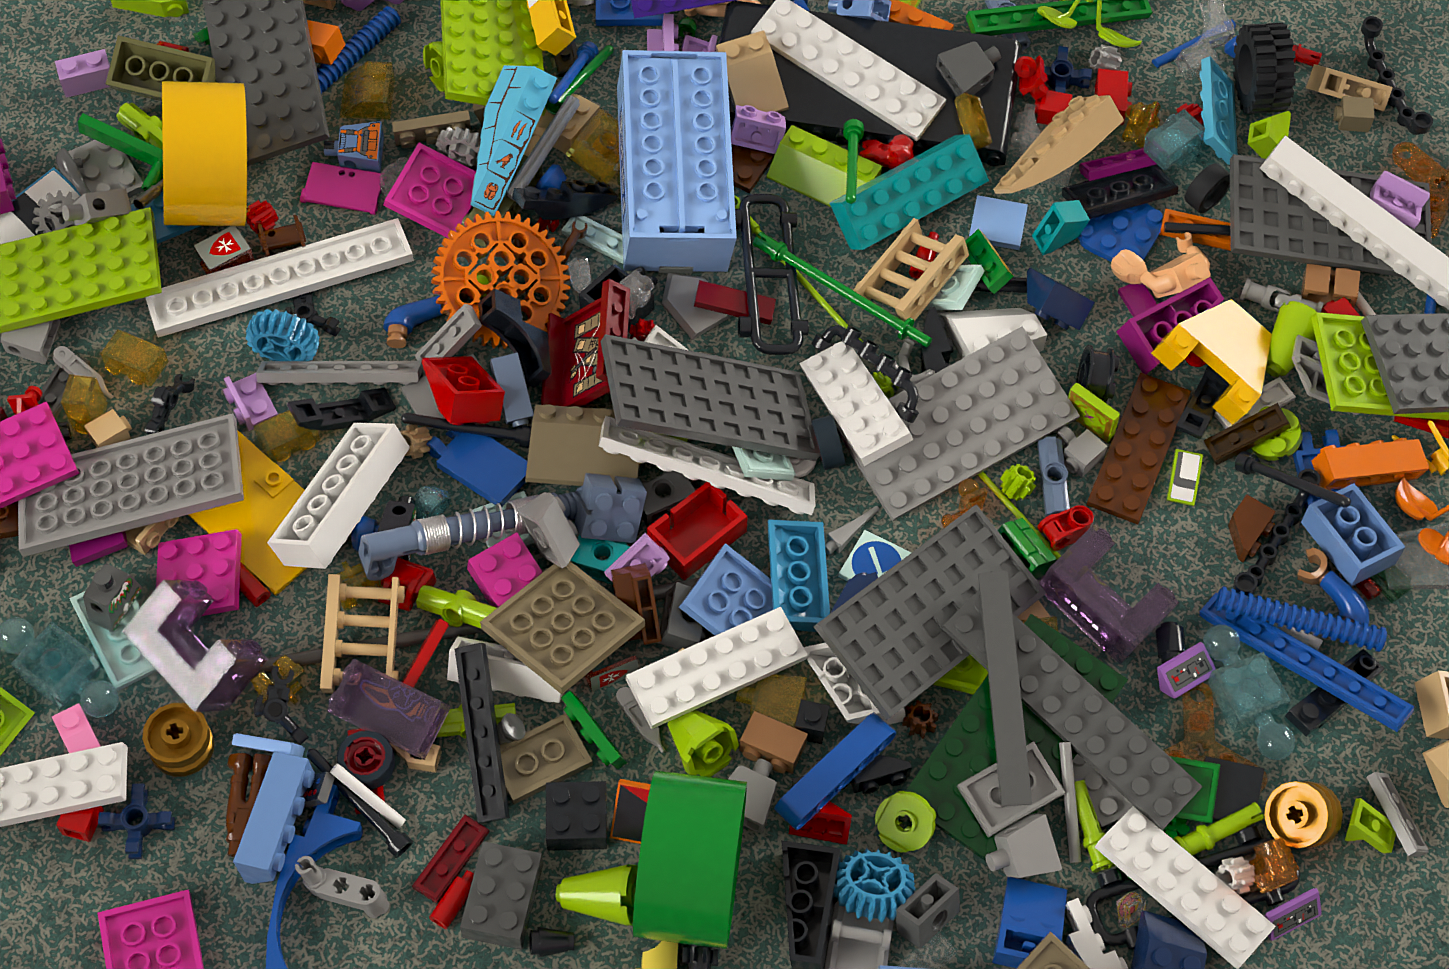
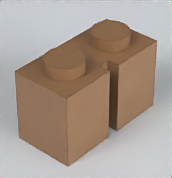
[1301,264,1360,308]
[739,711,808,774]

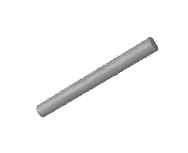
[1059,742,1082,863]

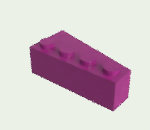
[1116,277,1224,375]

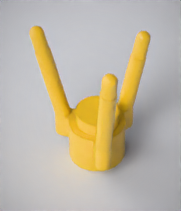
[1392,421,1449,476]

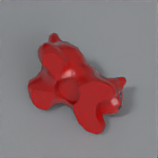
[859,134,914,169]

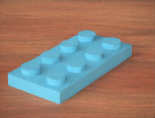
[1199,56,1238,165]

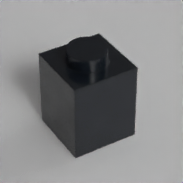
[795,699,830,744]

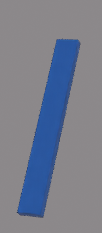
[1199,593,1414,732]

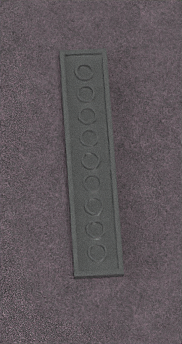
[942,590,1202,830]

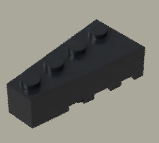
[781,840,843,969]

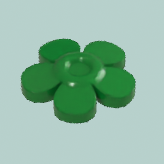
[1162,817,1190,840]

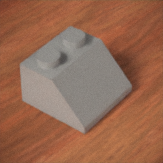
[517,492,580,568]

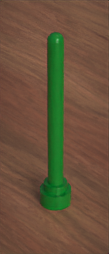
[545,45,614,115]
[843,119,864,204]

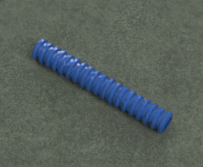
[316,6,401,95]
[1215,586,1387,652]

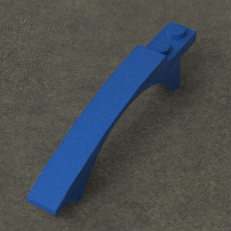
[266,785,363,969]

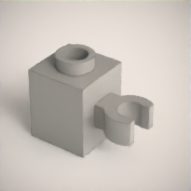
[1057,426,1108,477]

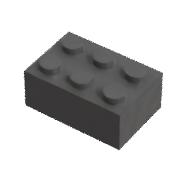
[460,841,543,950]

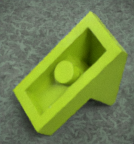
[1345,798,1396,853]

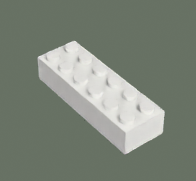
[267,423,410,569]

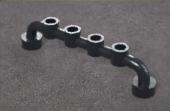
[1361,16,1433,135]
[811,325,919,423]
[1233,469,1320,595]

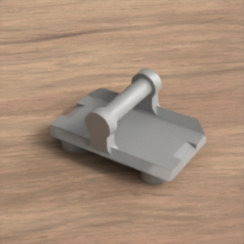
[825,901,894,969]

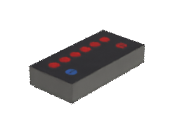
[303,772,335,808]

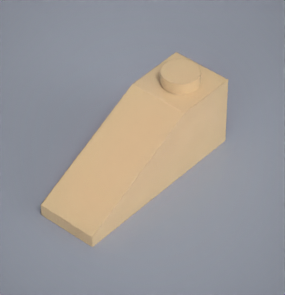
[1306,64,1393,111]

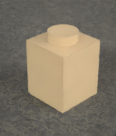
[84,409,132,448]

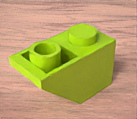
[1247,111,1291,159]

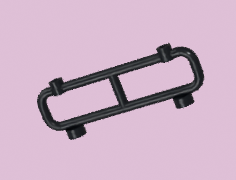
[735,194,809,355]
[1085,826,1300,950]

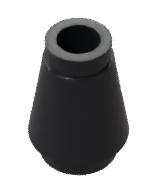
[529,927,574,958]

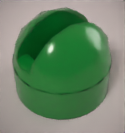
[678,17,697,37]

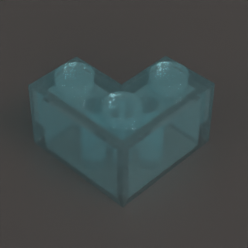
[1144,109,1205,171]

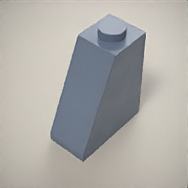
[489,353,534,428]

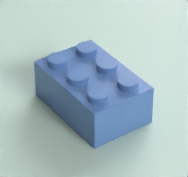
[1301,483,1405,586]

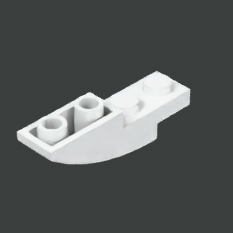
[1065,898,1128,969]

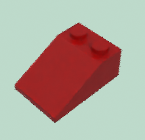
[422,356,505,425]

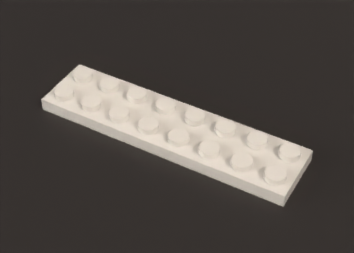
[751,0,946,141]
[599,416,816,515]

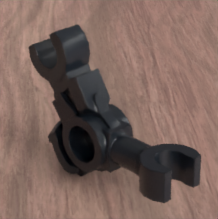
[285,291,341,337]
[145,374,195,434]
[254,666,309,745]

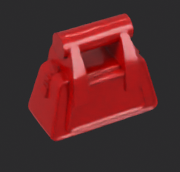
[378,557,437,612]

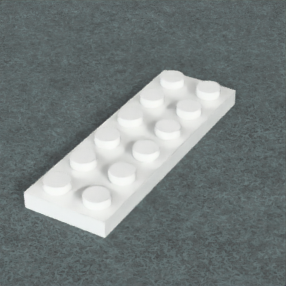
[799,341,913,466]
[626,607,808,729]
[0,742,128,827]
[1095,806,1276,969]

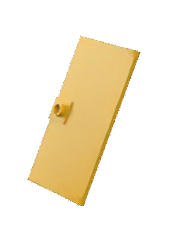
[188,430,307,596]

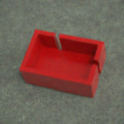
[647,482,748,580]

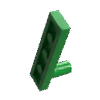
[78,113,163,191]

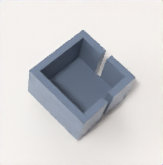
[575,473,647,543]

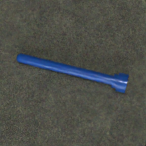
[548,41,599,104]

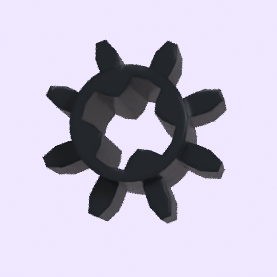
[682,944,719,969]

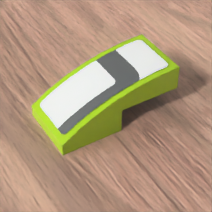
[1166,449,1203,506]

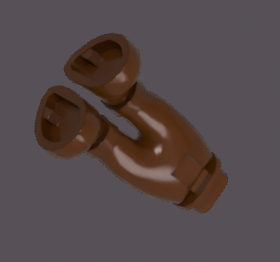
[226,753,272,857]

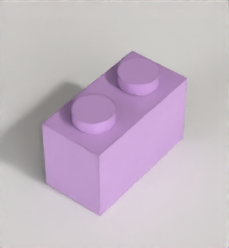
[55,49,110,98]

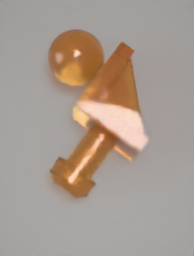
[941,479,988,528]

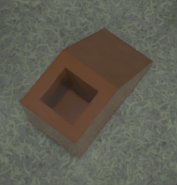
[1228,494,1276,563]

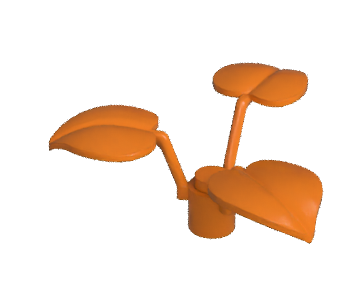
[1395,478,1449,565]

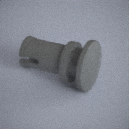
[497,713,526,745]

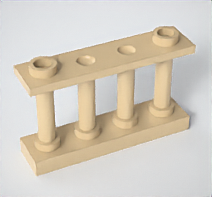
[853,218,969,321]
[320,574,405,694]

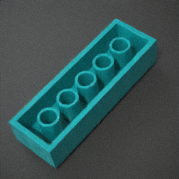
[830,134,989,250]

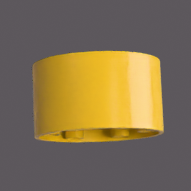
[162,81,247,226]

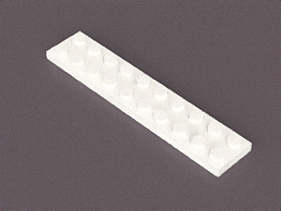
[145,218,414,338]

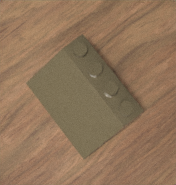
[526,404,640,489]

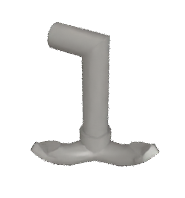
[893,339,935,396]

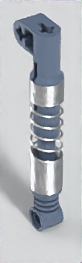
[358,486,591,581]

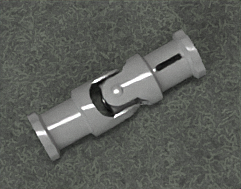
[1239,278,1324,313]

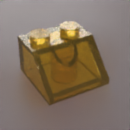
[340,61,395,120]
[565,108,620,184]

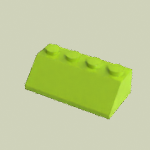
[766,125,882,207]

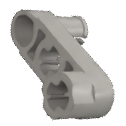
[295,856,390,918]

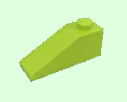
[110,0,189,17]

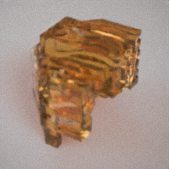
[1249,837,1299,893]

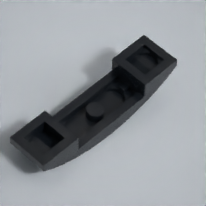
[1175,365,1229,439]
[287,387,396,431]

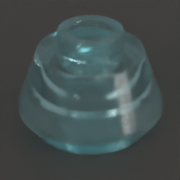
[415,485,451,519]

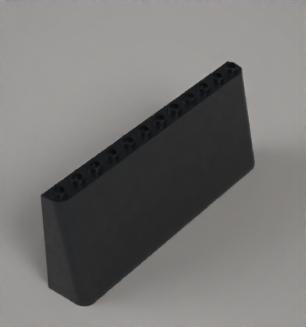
[719,1,1022,166]

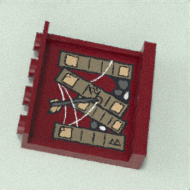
[541,279,630,407]

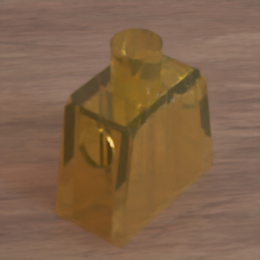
[736,674,807,728]

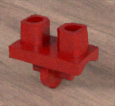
[1014,55,1048,100]

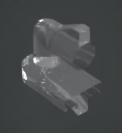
[567,257,593,293]

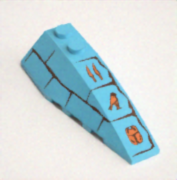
[470,65,557,216]

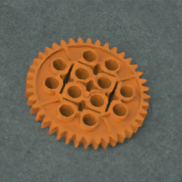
[431,211,570,349]

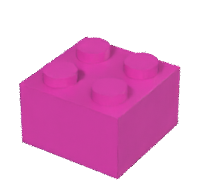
[467,532,543,608]

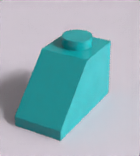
[1032,200,1090,255]

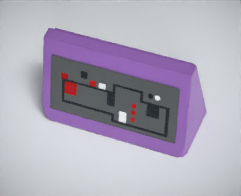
[1157,642,1216,698]
[1264,888,1321,941]

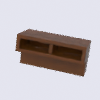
[611,563,662,645]

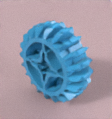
[245,309,320,361]
[835,848,915,923]

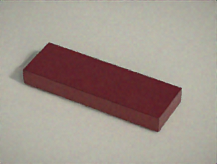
[694,280,776,325]
[412,814,490,904]

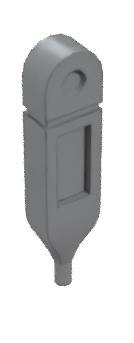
[53,346,114,399]
[616,687,666,753]

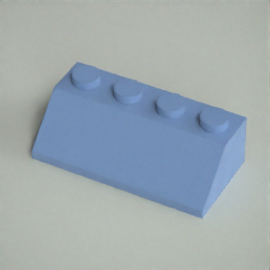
[233,751,315,884]

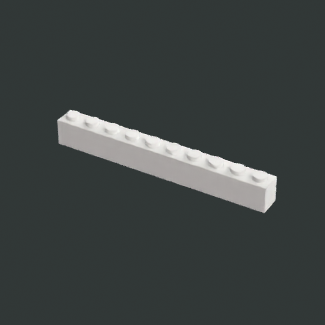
[1259,136,1449,310]

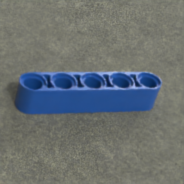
[774,712,896,830]

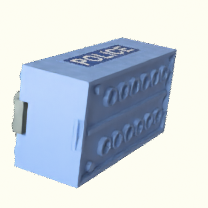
[617,50,737,274]

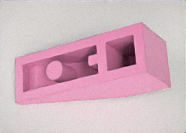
[52,703,101,753]

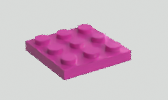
[383,143,476,239]
[0,401,80,508]
[154,529,242,622]
[98,889,204,969]

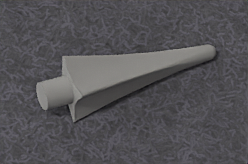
[825,506,879,555]

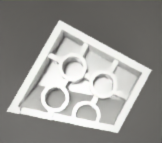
[938,308,1047,359]
[804,643,905,725]

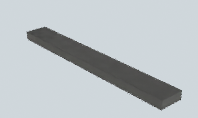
[978,571,1032,807]

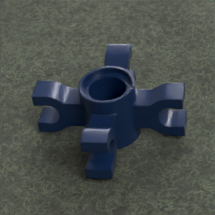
[1044,46,1092,93]
[98,783,176,860]

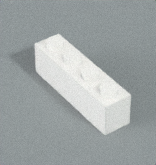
[447,636,564,703]

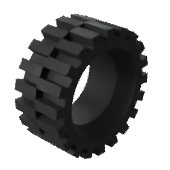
[1233,23,1296,114]

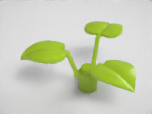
[1037,0,1142,48]

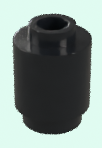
[1155,621,1186,664]

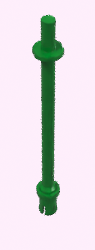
[753,232,932,347]

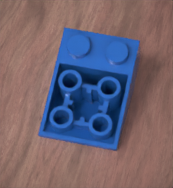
[992,877,1067,968]

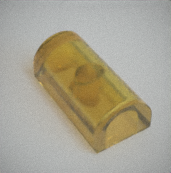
[955,92,992,149]

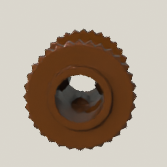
[257,215,306,257]

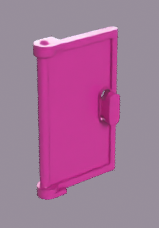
[300,162,385,215]

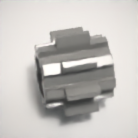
[1089,44,1122,74]

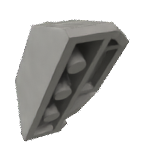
[1292,335,1360,415]

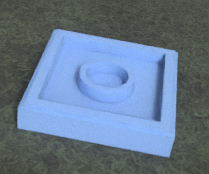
[969,195,1028,250]
[232,733,305,757]

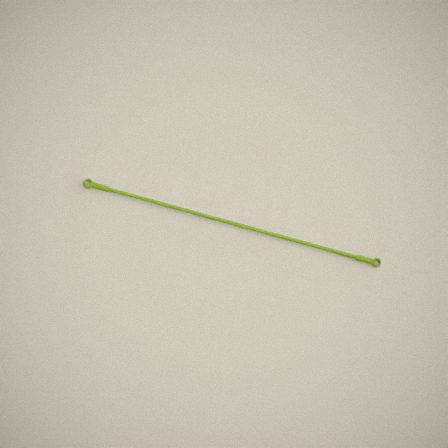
[734,195,1099,601]

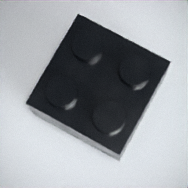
[546,781,607,851]

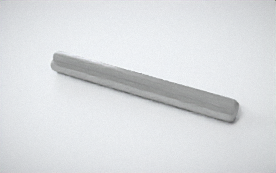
[506,95,580,201]

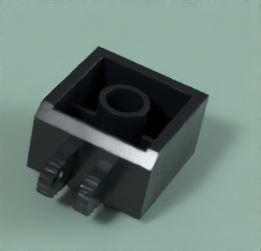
[579,264,658,332]

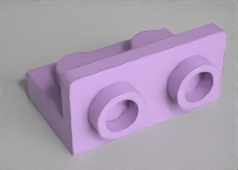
[731,105,786,154]
[222,373,279,431]
[604,533,670,581]

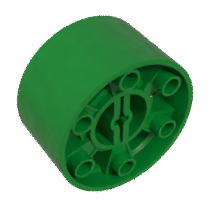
[633,770,747,949]

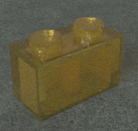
[100,329,169,386]
[61,374,108,434]
[253,410,320,462]

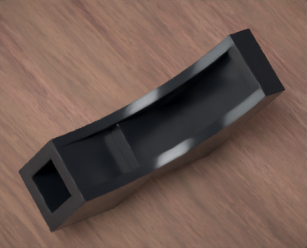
[478,288,551,388]

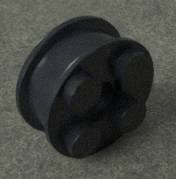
[1076,345,1120,403]

